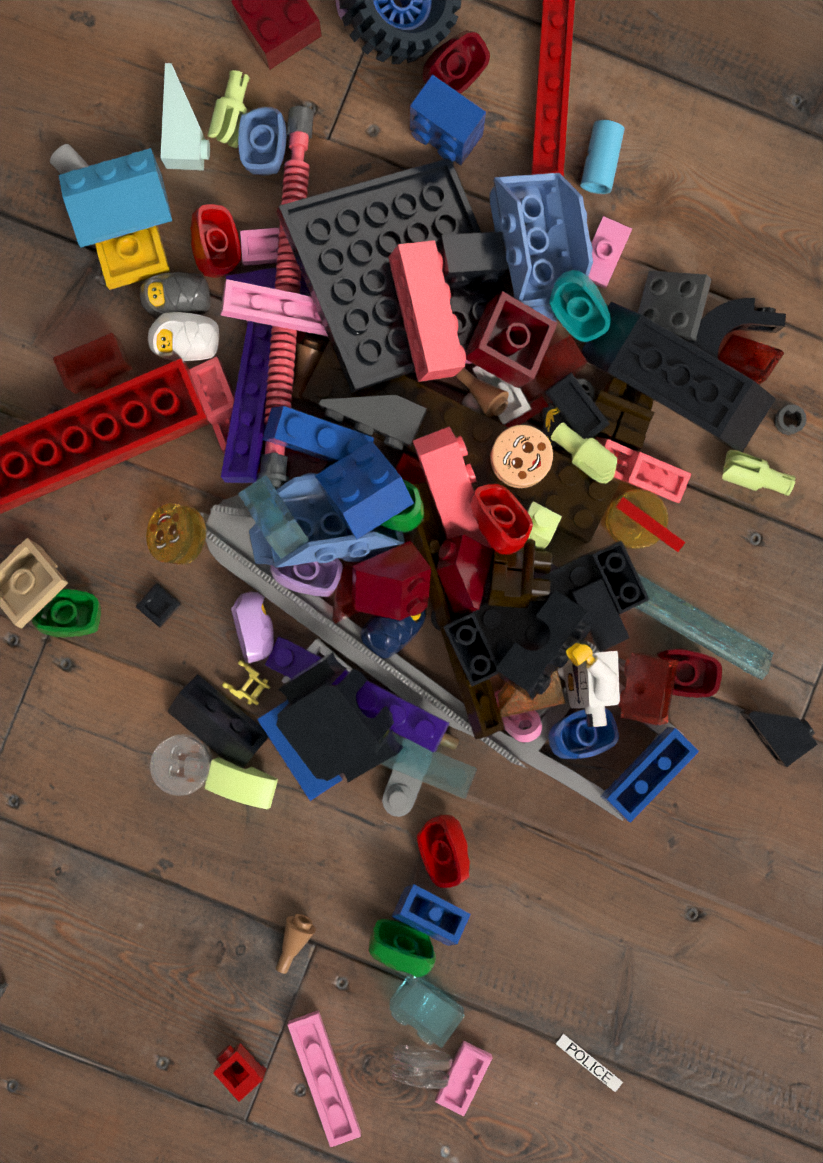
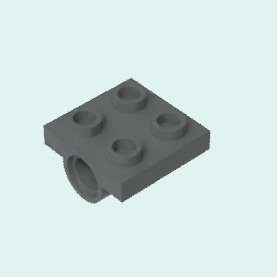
[638,271,712,341]

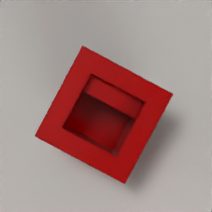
[213,1043,267,1102]

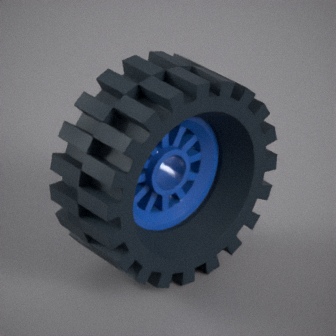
[339,0,461,65]

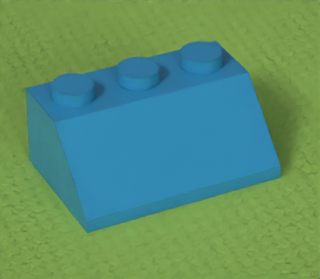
[59,148,173,248]

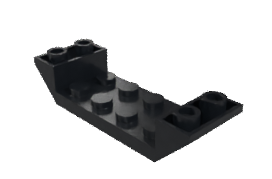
[577,302,776,452]
[443,540,650,687]

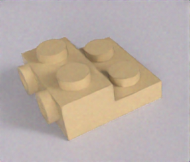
[0,538,68,629]

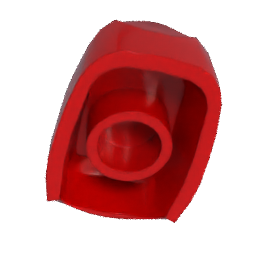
[190,204,241,278]
[470,484,533,554]
[417,814,470,888]

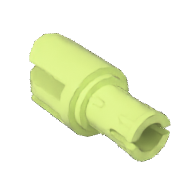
[207,70,250,148]
[551,422,617,484]
[722,450,796,496]

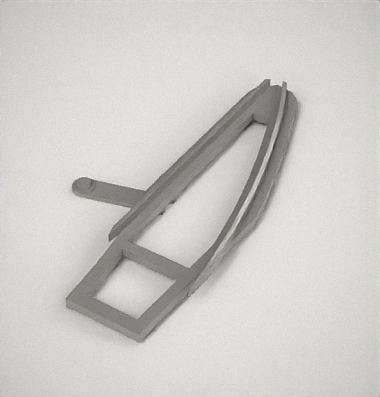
[195,495,684,821]

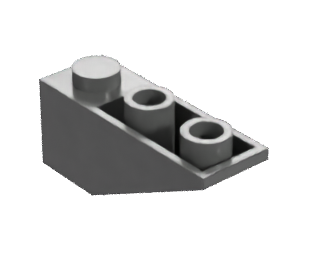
[319,395,426,450]

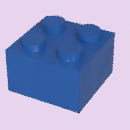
[410,75,486,165]
[315,440,414,540]

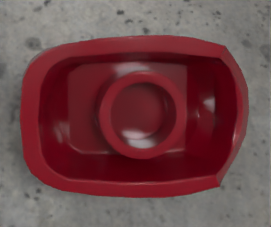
[421,30,490,94]
[649,649,722,698]

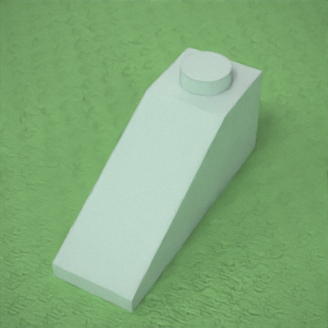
[161,63,210,170]

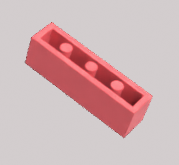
[388,240,466,382]
[413,427,492,548]

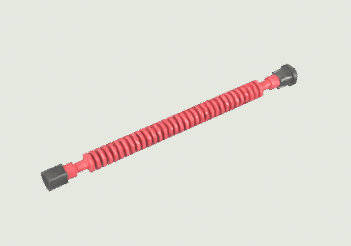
[257,106,314,490]

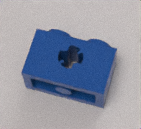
[392,884,471,946]

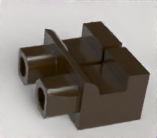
[594,378,655,451]
[488,541,552,608]

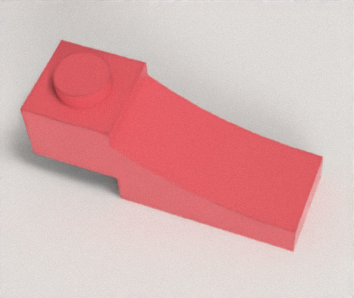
[189,356,235,454]
[595,436,691,503]

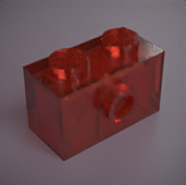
[53,333,133,394]
[619,652,678,726]

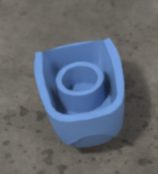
[238,107,287,176]

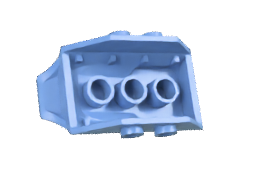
[490,173,593,322]
[249,473,405,568]

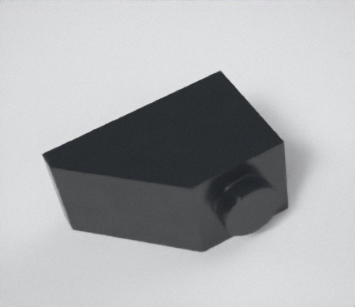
[740,709,818,767]

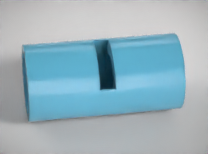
[580,120,625,194]

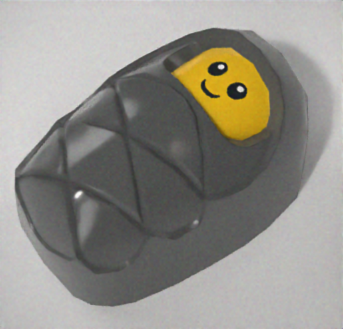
[139,272,211,319]

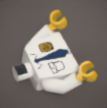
[554,643,620,727]

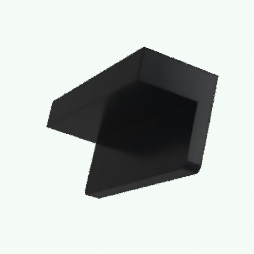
[168,674,269,768]

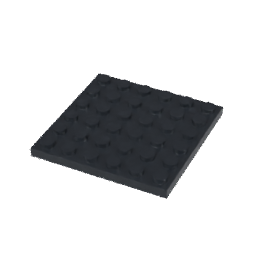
[276,158,507,393]

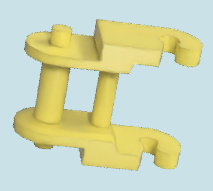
[222,660,271,705]

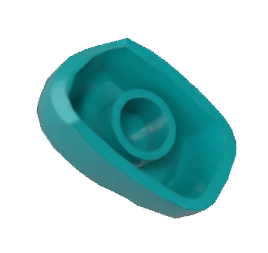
[550,270,611,342]

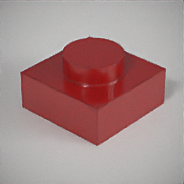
[395,451,426,484]

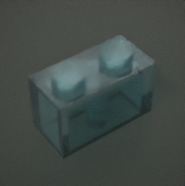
[238,475,309,559]
[389,974,465,1048]

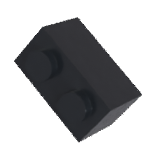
[436,232,509,288]

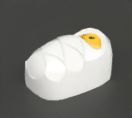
[148,312,219,361]

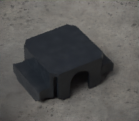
[276,652,403,783]

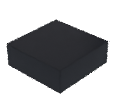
[136,583,182,628]

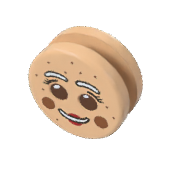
[490,425,553,488]

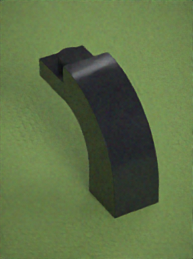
[685,298,786,359]

